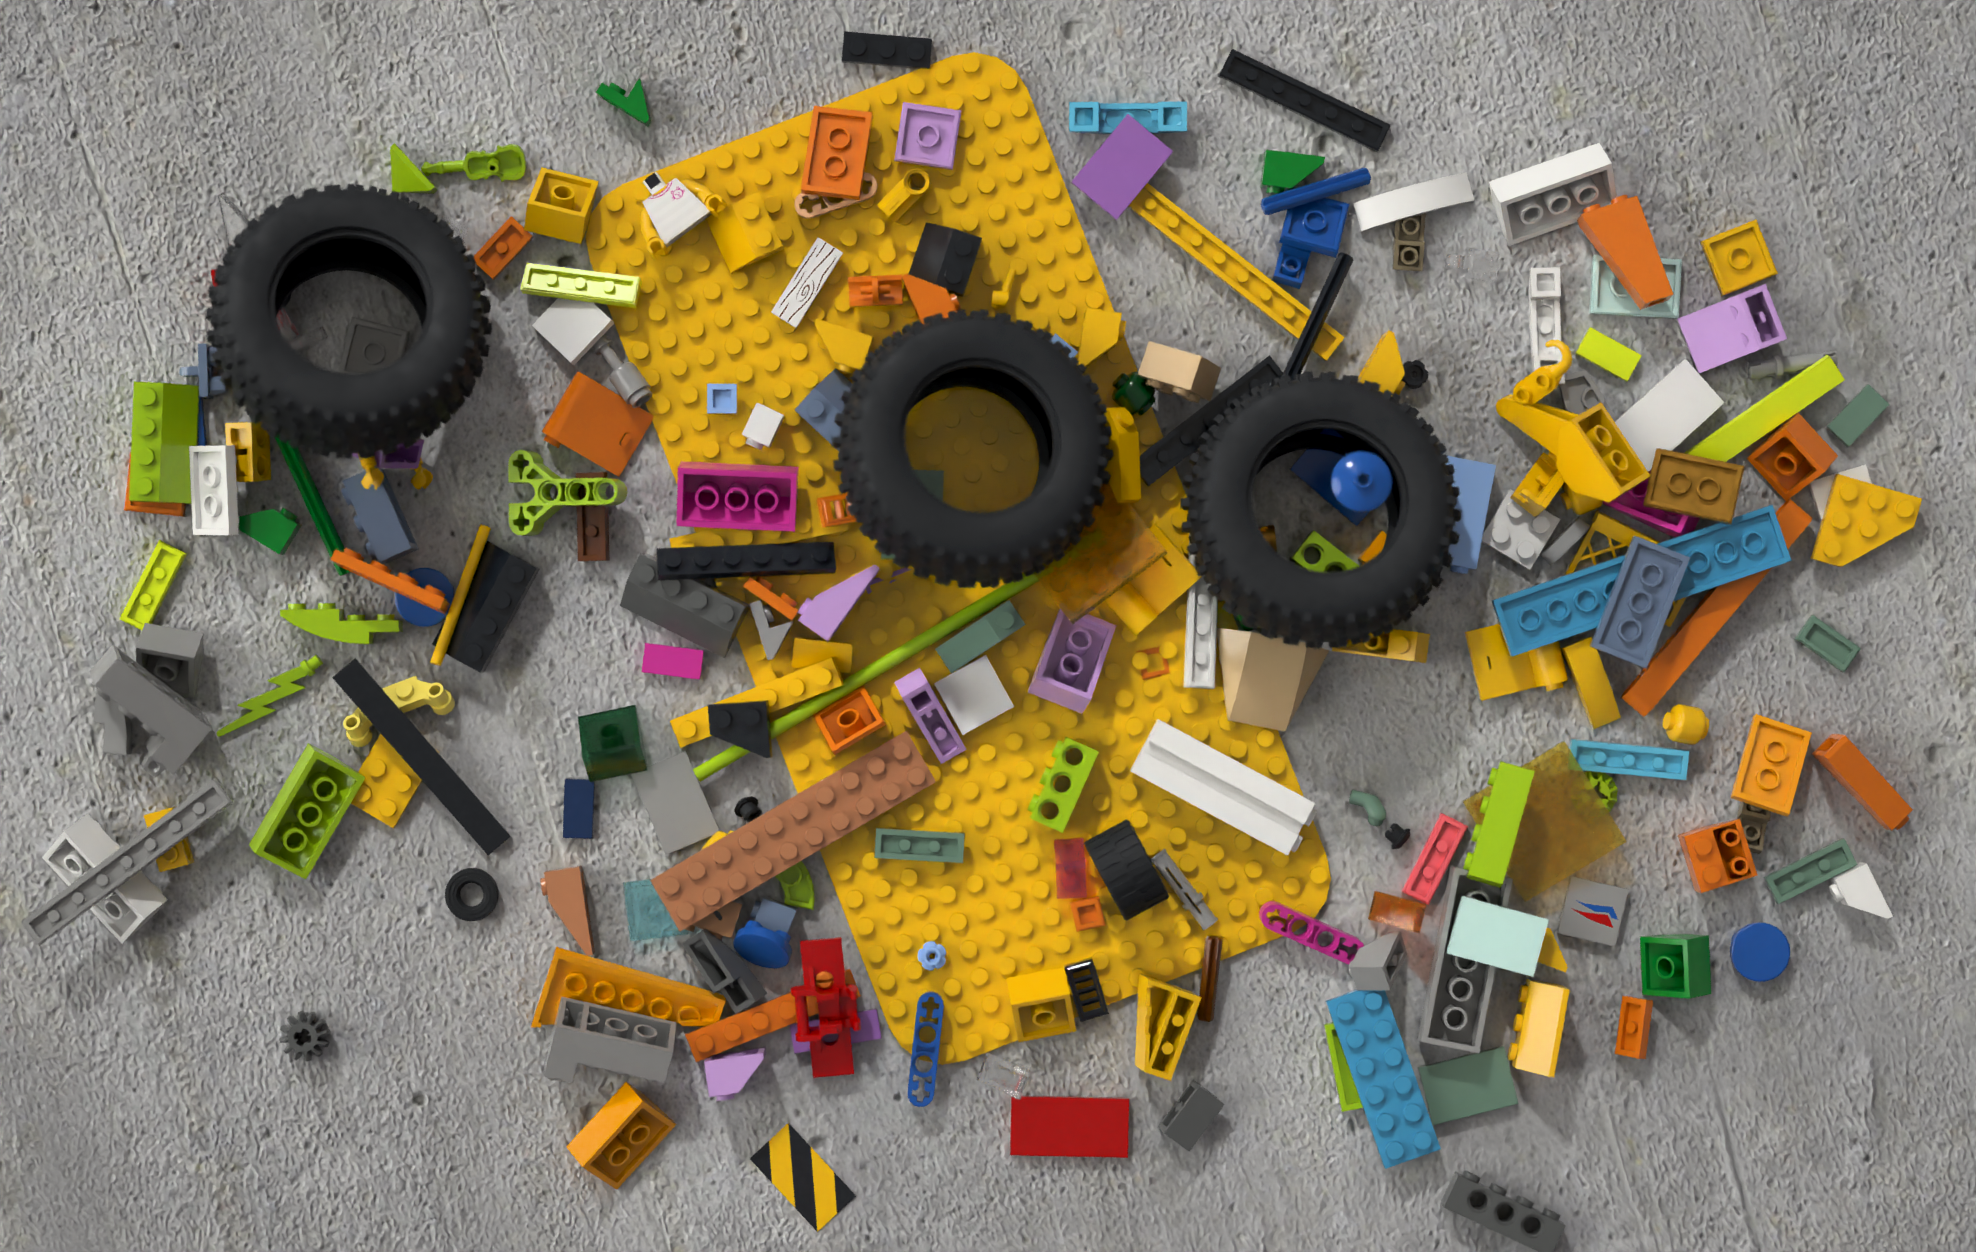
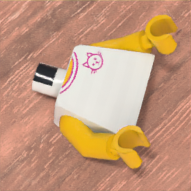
[640,172,728,260]

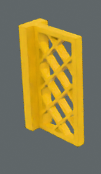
[1565,510,1686,627]

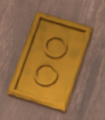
[1643,448,1745,525]

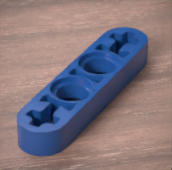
[908,991,944,1107]

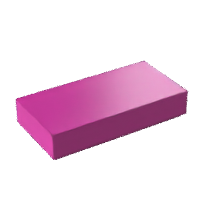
[642,643,704,680]

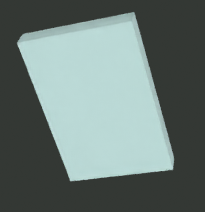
[1589,255,1682,319]
[1446,896,1549,977]

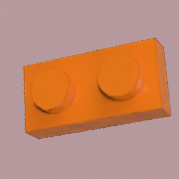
[473,216,534,280]
[743,576,798,621]
[1615,996,1653,1059]

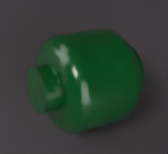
[1112,372,1156,416]

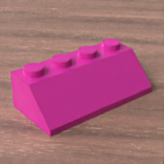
[676,461,799,532]

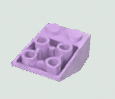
[1677,284,1787,373]

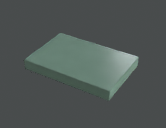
[1418,1046,1519,1125]

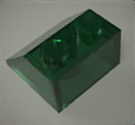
[578,705,648,782]

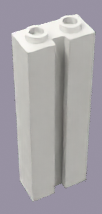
[1130,719,1317,856]

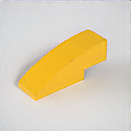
[1561,637,1621,729]

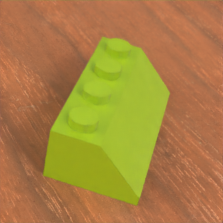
[129,382,199,504]
[249,743,366,880]

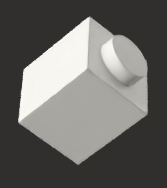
[742,403,785,450]

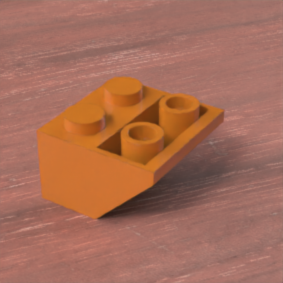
[1678,819,1757,893]

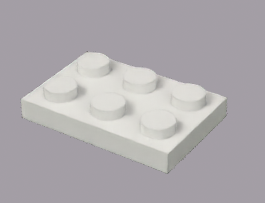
[189,445,239,535]

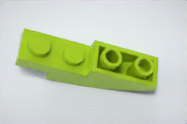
[280,603,403,644]

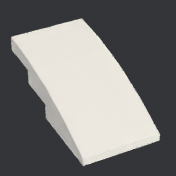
[1615,359,1725,472]

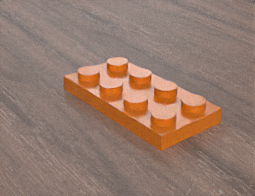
[330,548,450,614]

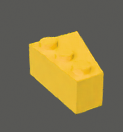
[1135,973,1201,1081]

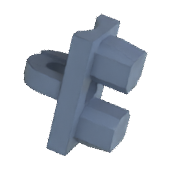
[179,344,229,399]

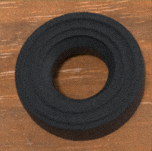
[445,868,499,921]

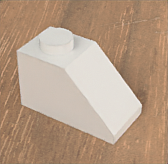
[1829,862,1893,919]

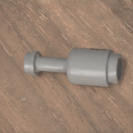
[592,336,652,408]

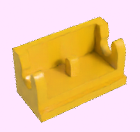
[1510,451,1564,517]

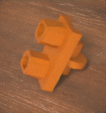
[848,275,903,307]

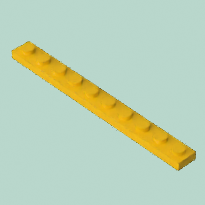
[1128,183,1345,361]

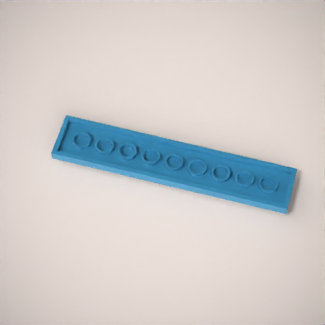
[1491,505,1792,657]

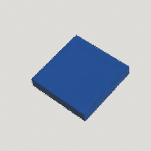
[1279,197,1349,258]

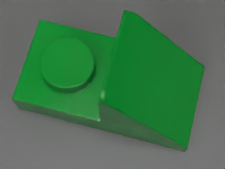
[596,78,651,127]

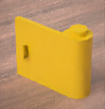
[1089,523,1202,636]
[1465,624,1568,701]

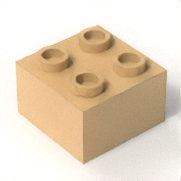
[1137,341,1221,403]

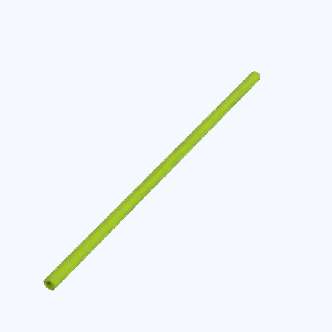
[693,529,1106,782]

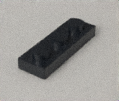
[842,31,932,69]

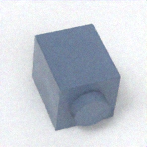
[750,896,797,933]

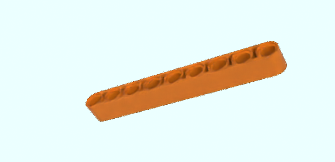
[1621,499,1813,717]

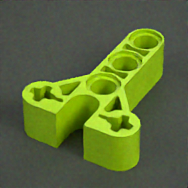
[508,450,628,536]

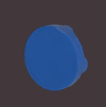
[395,568,455,627]
[733,921,792,969]
[1730,922,1790,982]

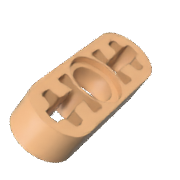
[794,172,877,219]

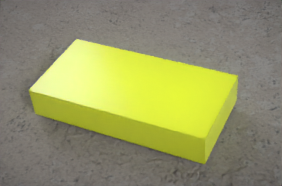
[1575,327,1642,382]

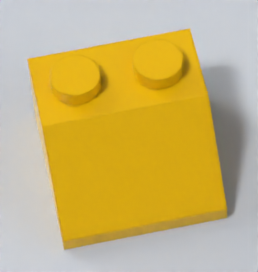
[524,167,599,244]
[706,192,784,273]
[1077,307,1126,367]
[1358,330,1405,395]
[1006,967,1076,1042]

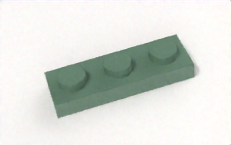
[874,828,965,863]
[1763,838,1857,904]

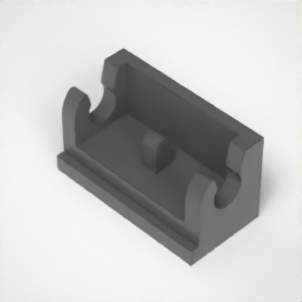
[1158,1080,1225,1152]

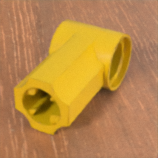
[877,168,931,223]

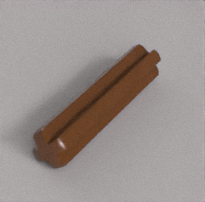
[1197,935,1222,1022]

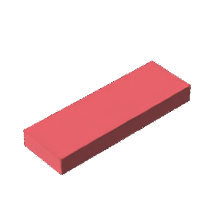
[1402,813,1468,905]

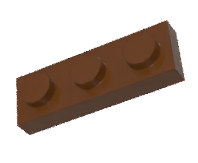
[575,472,610,562]

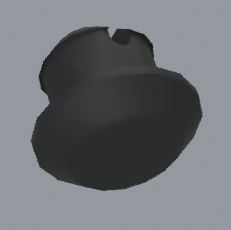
[734,796,760,822]
[1385,824,1410,849]

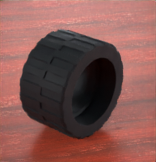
[1084,820,1169,920]

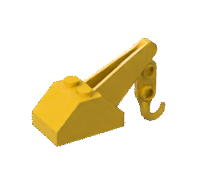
[1496,340,1651,502]

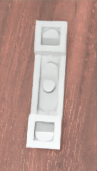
[1353,172,1474,232]
[1529,267,1565,384]

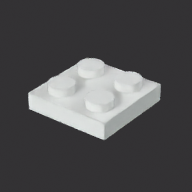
[1482,489,1561,570]

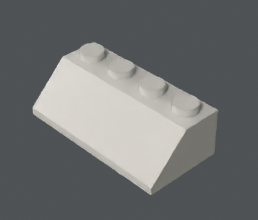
[1489,143,1617,246]
[42,813,167,944]

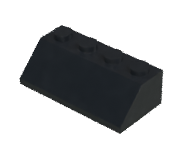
[432,541,540,673]

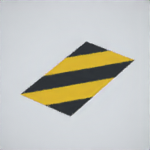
[750,1123,856,1232]

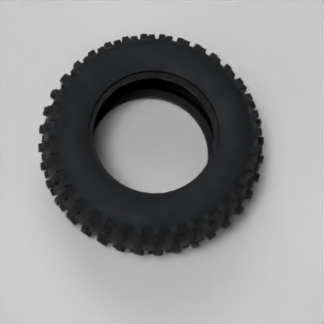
[206,184,492,459]
[832,309,1113,588]
[1180,371,1461,649]

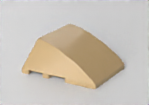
[1216,628,1329,731]

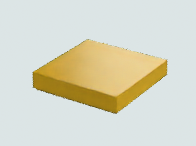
[1700,219,1778,296]

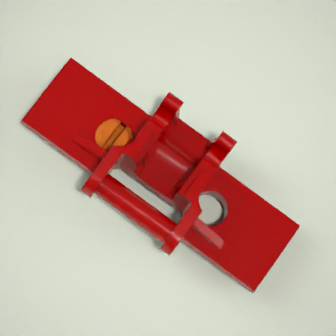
[791,937,861,1078]

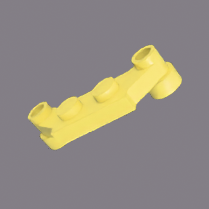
[343,676,455,747]

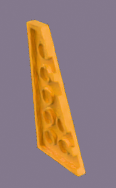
[531,947,726,1028]

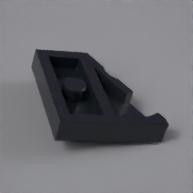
[708,700,773,758]

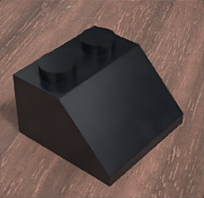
[909,222,982,297]

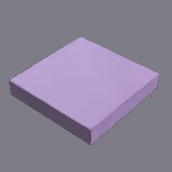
[894,102,961,170]

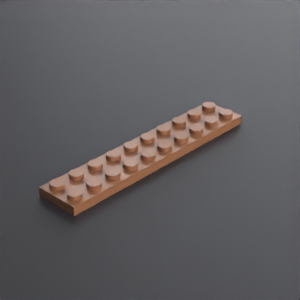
[650,731,936,931]

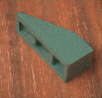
[935,600,1026,673]

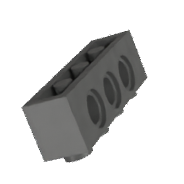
[1440,1170,1566,1252]

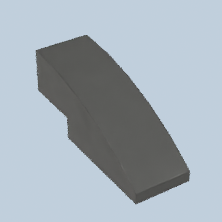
[682,929,767,1014]

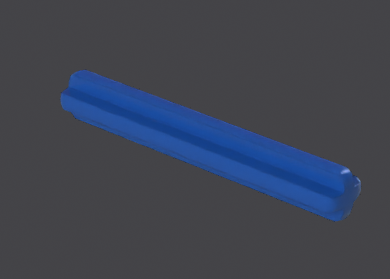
[1260,168,1371,215]

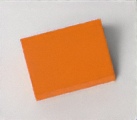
[813,685,886,755]

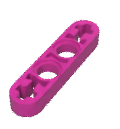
[1259,901,1364,964]

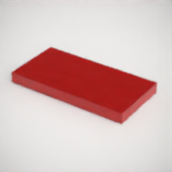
[1010,1095,1129,1158]

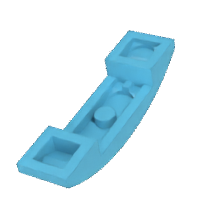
[1069,101,1187,134]

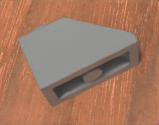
[1349,930,1407,990]

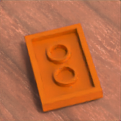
[801,106,873,200]

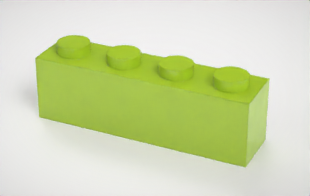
[1463,761,1535,888]

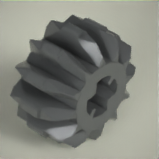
[279,1011,331,1061]

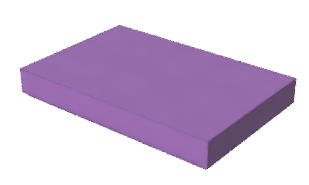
[1071,114,1173,220]

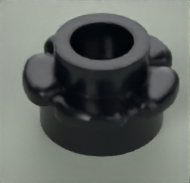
[1402,360,1428,389]

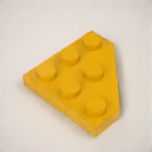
[1811,474,1922,567]

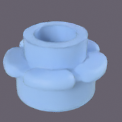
[917,941,946,971]

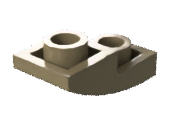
[1393,213,1426,271]
[1736,802,1771,854]

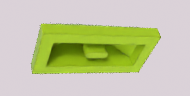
[390,143,438,194]

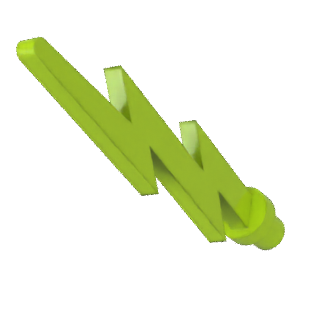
[216,655,323,737]

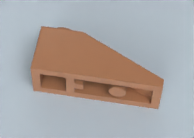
[540,865,595,956]

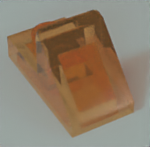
[1368,891,1427,933]

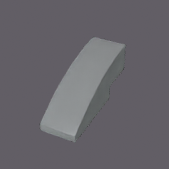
[93,693,133,755]

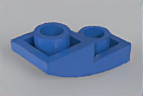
[1272,243,1311,289]

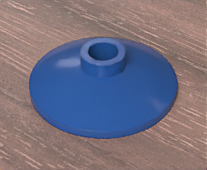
[1331,452,1392,512]

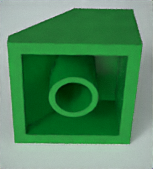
[1640,934,1711,999]

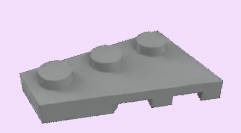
[1558,370,1618,422]

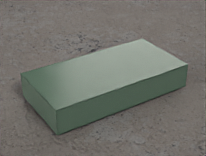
[1826,384,1890,447]
[1795,615,1861,673]

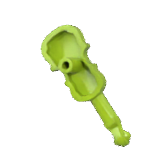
[421,144,526,182]

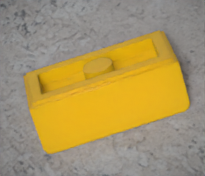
[792,638,853,673]

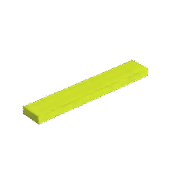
[1684,355,1845,462]

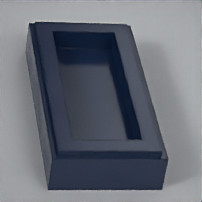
[563,779,595,839]

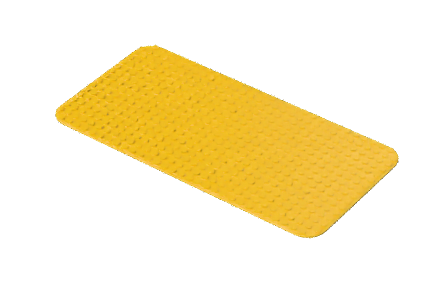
[585,52,1331,1065]

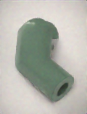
[1348,789,1386,826]

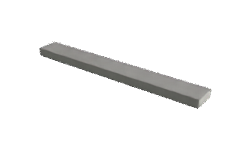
[21,778,233,946]

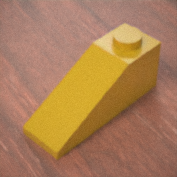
[1103,407,1141,503]

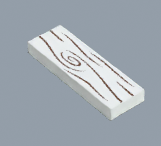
[771,237,843,329]

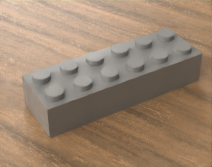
[1417,866,1513,1053]

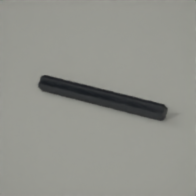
[1280,252,1353,381]

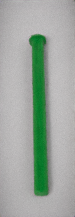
[275,434,350,576]

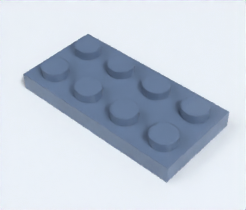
[1590,536,1690,668]

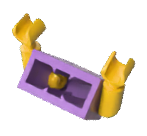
[352,439,433,490]

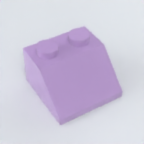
[704,1047,766,1101]

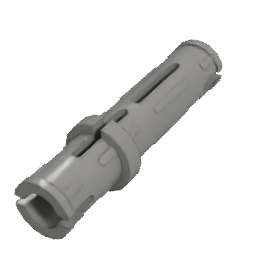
[1746,350,1838,380]
[1151,849,1218,931]

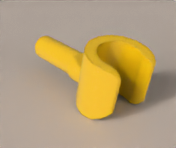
[991,269,1017,308]

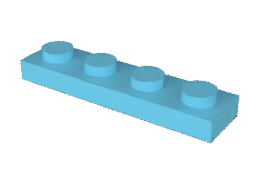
[1568,739,1689,780]

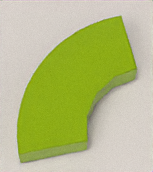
[775,861,815,910]

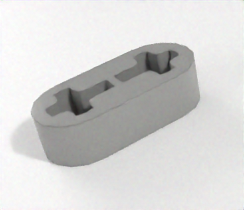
[1540,516,1590,565]

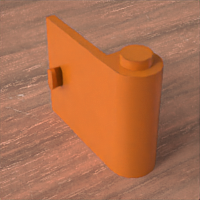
[541,371,654,477]

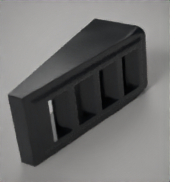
[1064,957,1109,1022]

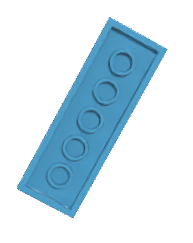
[1325,990,1441,1169]

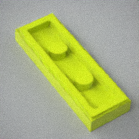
[120,540,187,630]

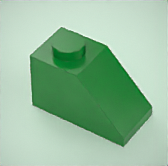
[1260,150,1325,195]
[238,507,302,555]

